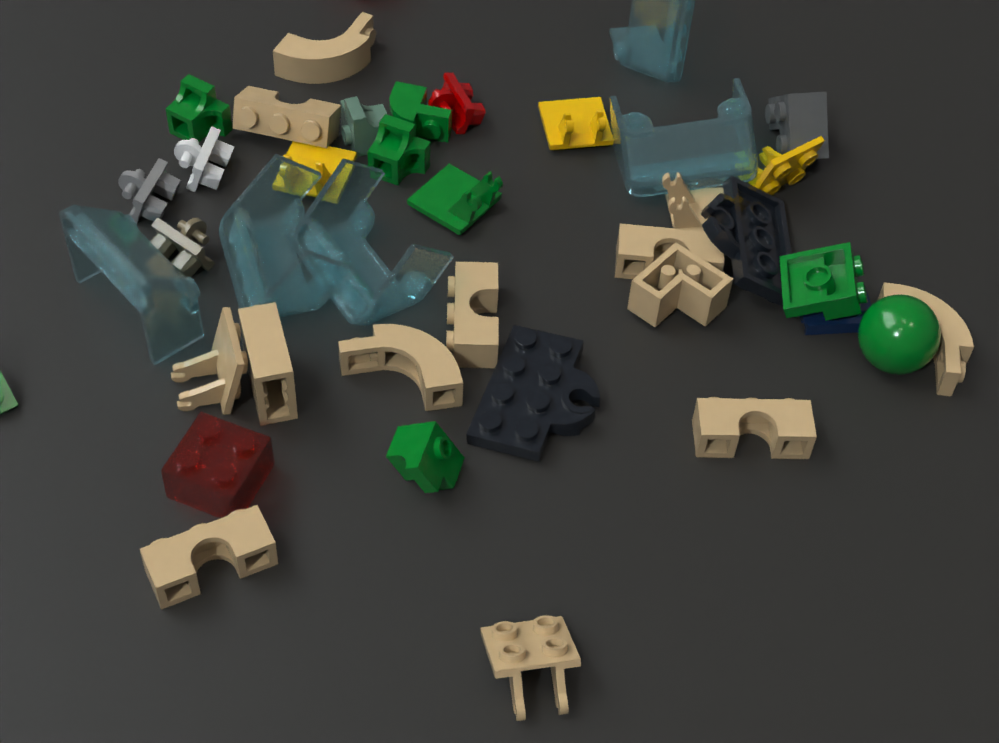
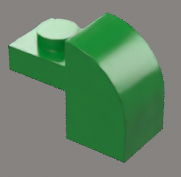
[389,81,452,143]

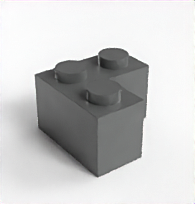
[765,92,829,159]

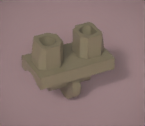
[146,217,215,279]

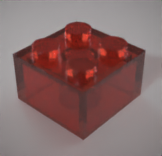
[161,412,274,518]

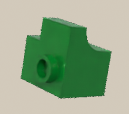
[165,74,233,142]
[367,114,430,186]
[386,421,465,493]

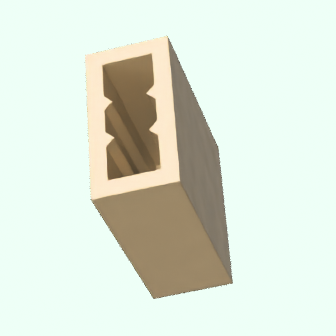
[238,302,298,426]

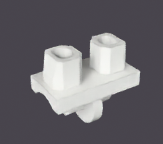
[174,126,234,192]

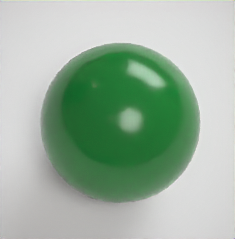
[858,294,941,375]

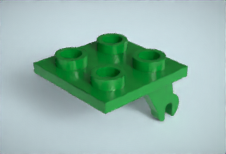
[407,163,503,235]

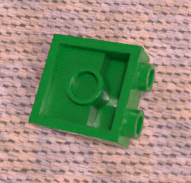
[779,242,868,321]

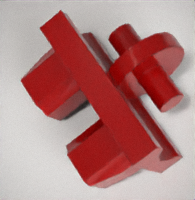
[428,72,486,135]

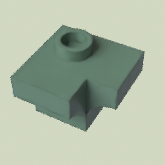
[340,96,388,157]

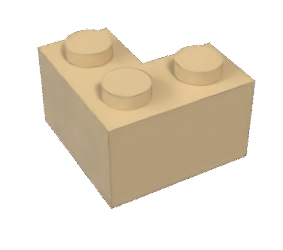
[627,242,733,327]

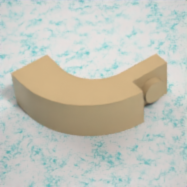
[273,12,376,84]
[877,282,974,396]
[338,324,463,411]

